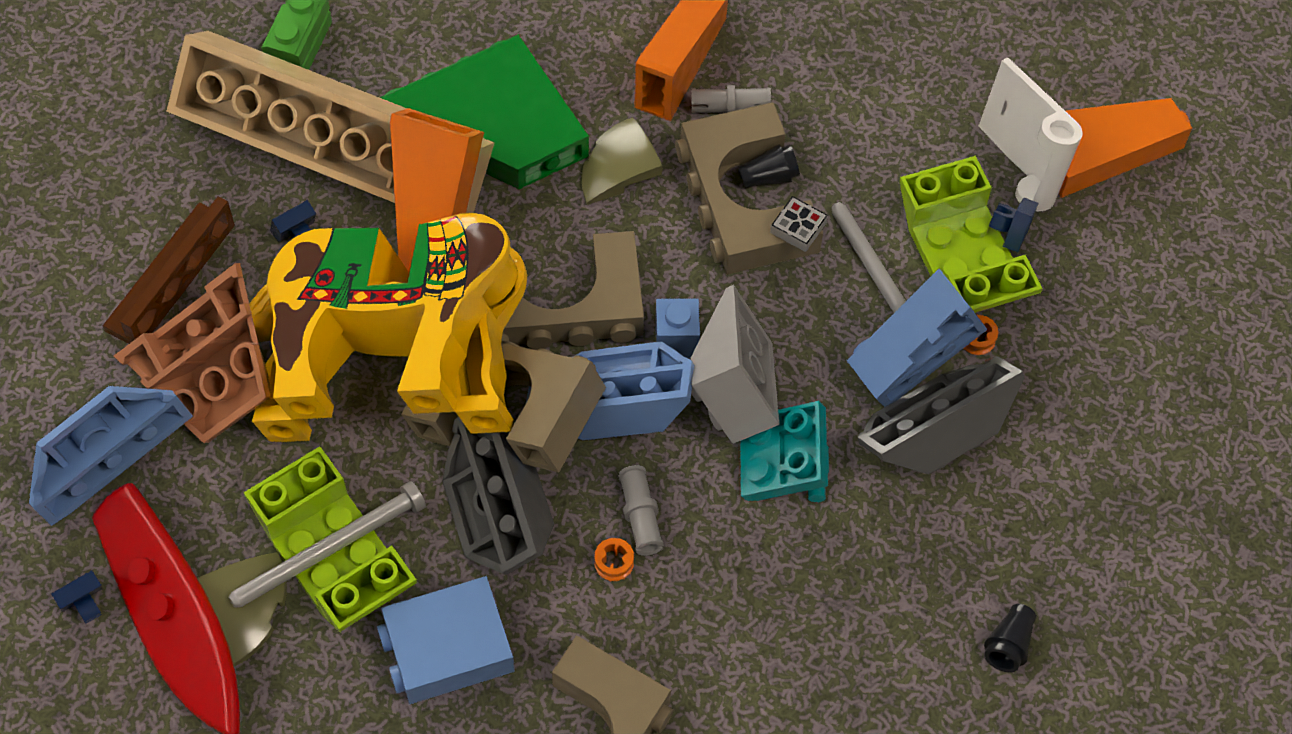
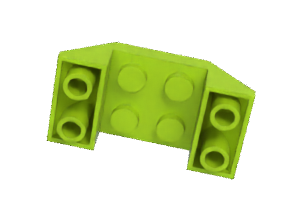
[899,156,1043,313]
[244,446,417,632]

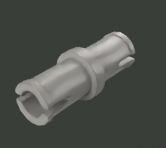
[691,85,771,114]
[618,465,664,555]

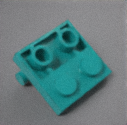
[740,401,829,502]

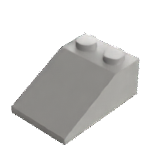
[691,285,779,444]

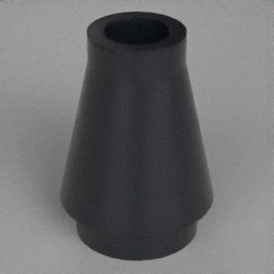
[738,144,800,189]
[984,604,1037,673]

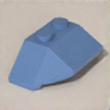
[526,342,694,440]
[29,386,193,526]

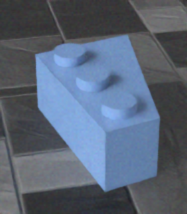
[847,269,987,407]

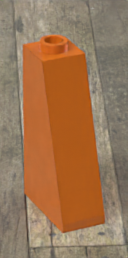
[635,0,728,121]
[1058,98,1192,198]
[390,108,484,273]

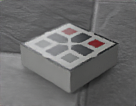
[770,196,828,252]

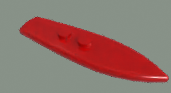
[92,483,240,734]

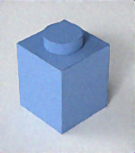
[655,299,700,358]

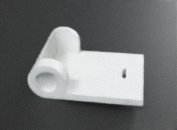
[979,58,1083,211]

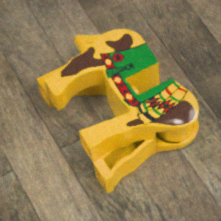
[249,213,527,442]

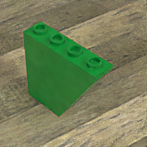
[379,34,589,189]

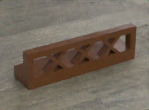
[102,196,235,344]

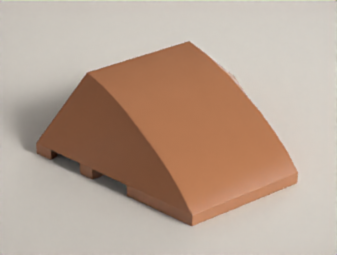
[114,263,271,443]

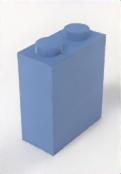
[377,576,515,704]

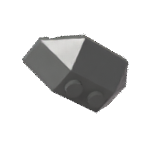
[858,356,1024,475]
[442,417,554,575]

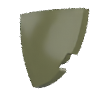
[582,117,663,205]
[197,552,287,667]

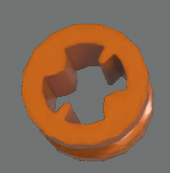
[963,315,999,355]
[594,538,634,581]

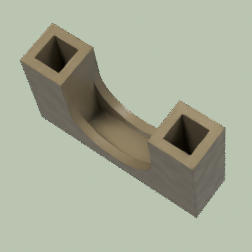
[675,102,823,275]
[501,231,644,349]
[401,341,606,472]
[552,635,674,734]

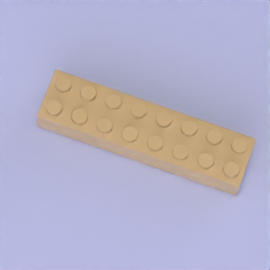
[167,31,494,213]

